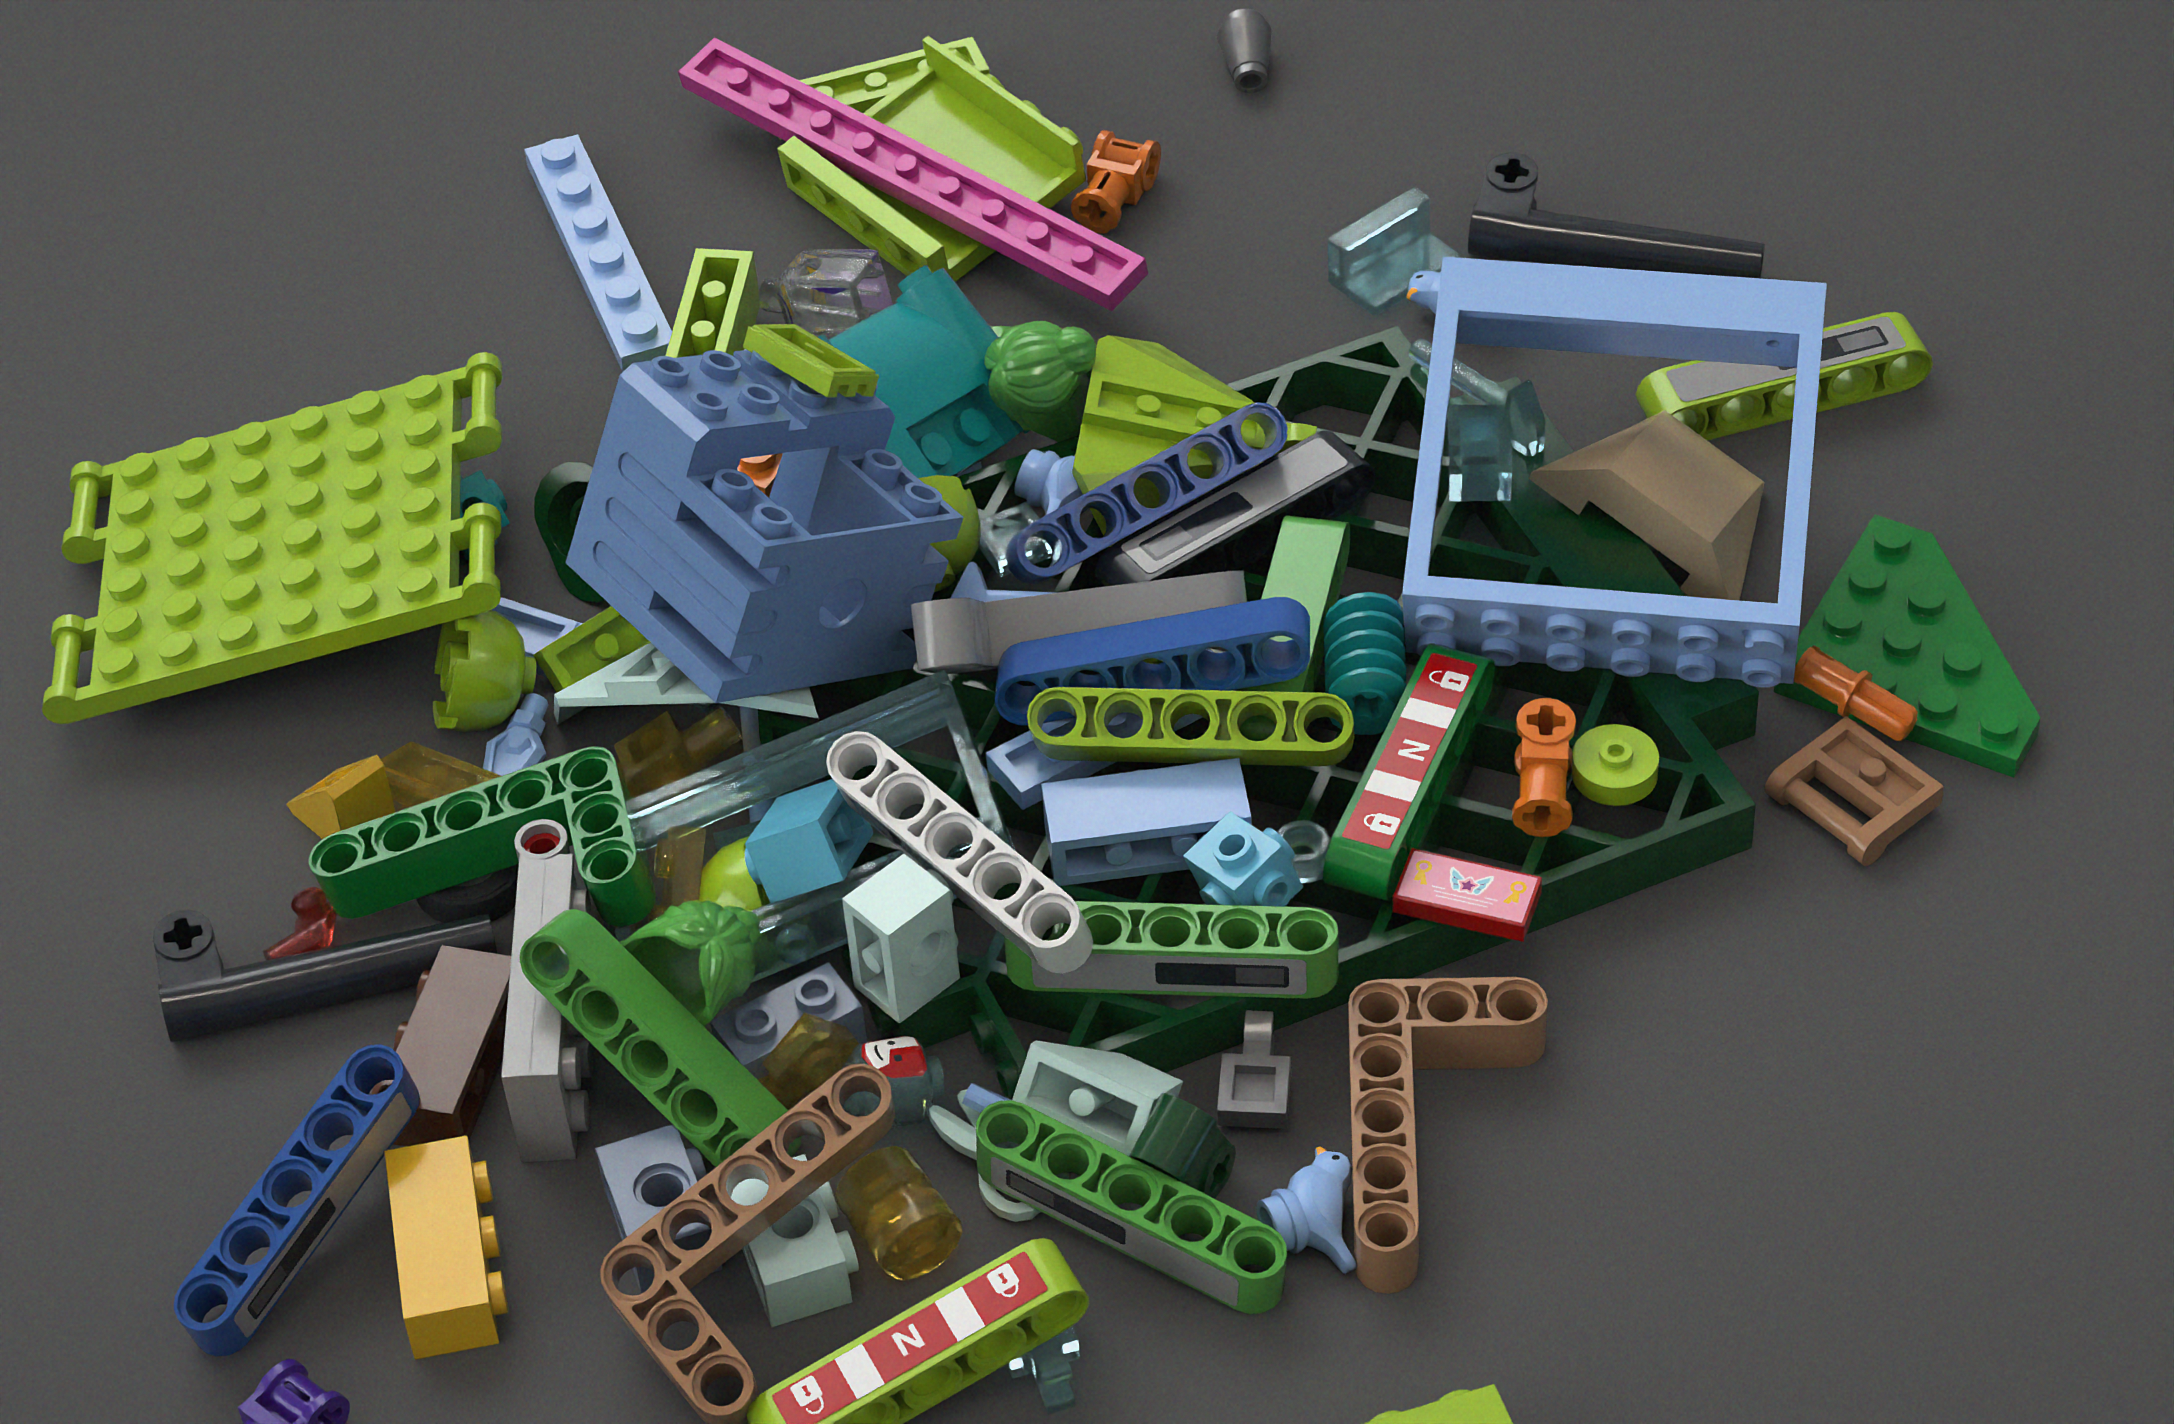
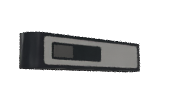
[1093,430,1376,587]

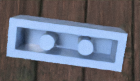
[1041,758,1252,886]

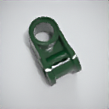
[1129,1093,1236,1199]

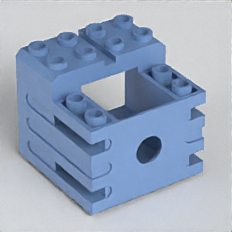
[566,350,964,703]

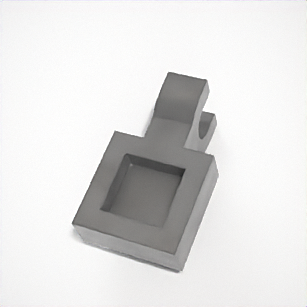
[1217,1010,1291,1129]

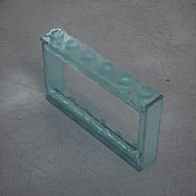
[613,670,1015,983]

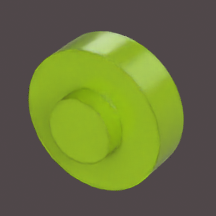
[1572,724,1659,806]

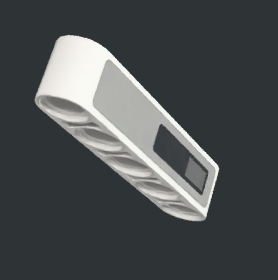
[826,731,1093,973]

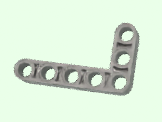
[911,571,1247,674]

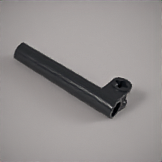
[1468,153,1765,278]
[153,910,498,1042]

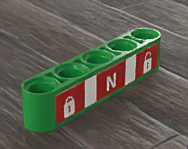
[1323,643,1495,902]

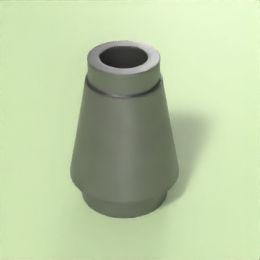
[1217,9,1272,93]

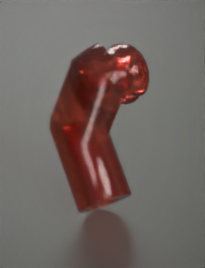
[263,887,337,960]

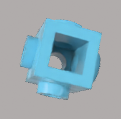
[1183,811,1303,907]

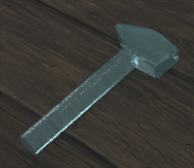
[1409,339,1546,456]

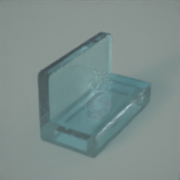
[1328,187,1459,315]

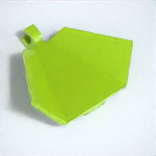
[1072,335,1317,547]

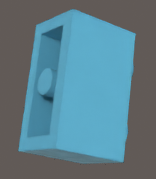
[745,779,874,904]

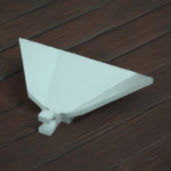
[554,643,818,725]

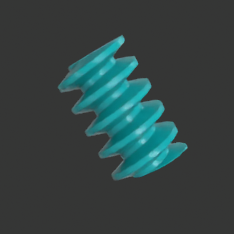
[1323,592,1407,735]

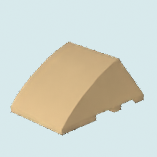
[1528,411,1765,601]

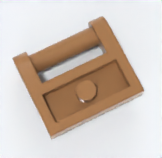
[1764,716,1944,866]

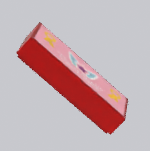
[1393,848,1542,942]

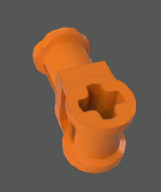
[1071,130,1161,234]
[1512,698,1576,837]

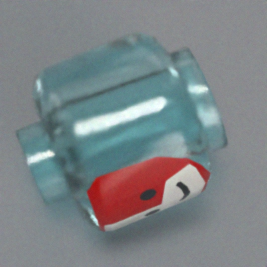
[839,1036,944,1128]

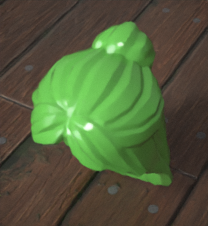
[984,321,1096,442]
[607,900,761,1053]

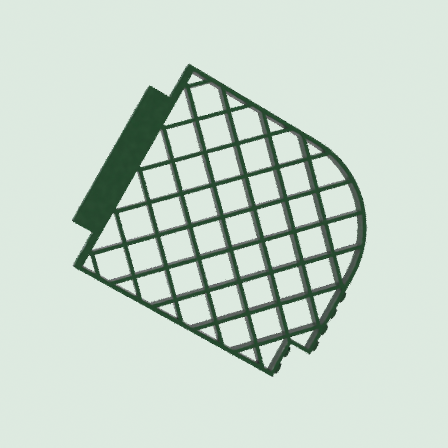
[758,326,1759,1100]

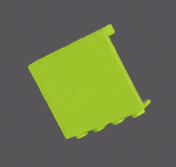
[777,36,1086,282]

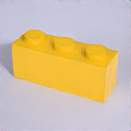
[384,1135,508,1360]

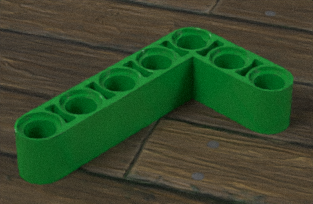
[308,746,656,927]

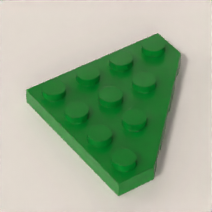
[1774,514,2041,778]

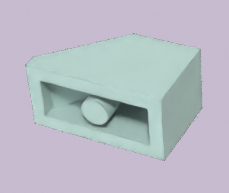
[1012,1041,1183,1156]

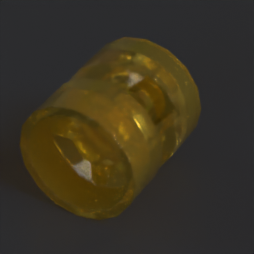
[835,1146,963,1281]

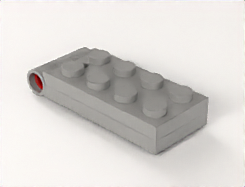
[502,819,593,1162]

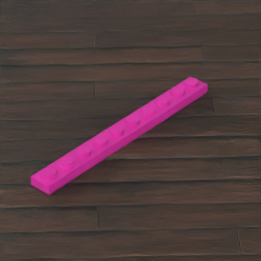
[678,37,1148,311]

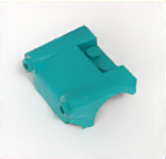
[818,265,1031,478]

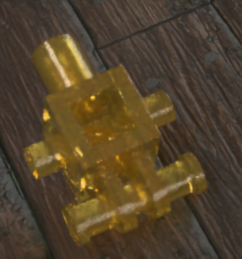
[614,707,742,827]

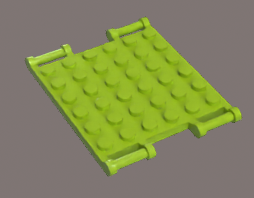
[42,352,502,724]

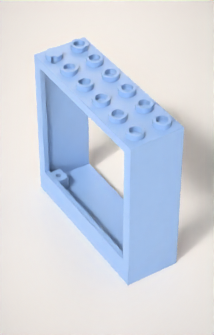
[1402,257,1827,687]

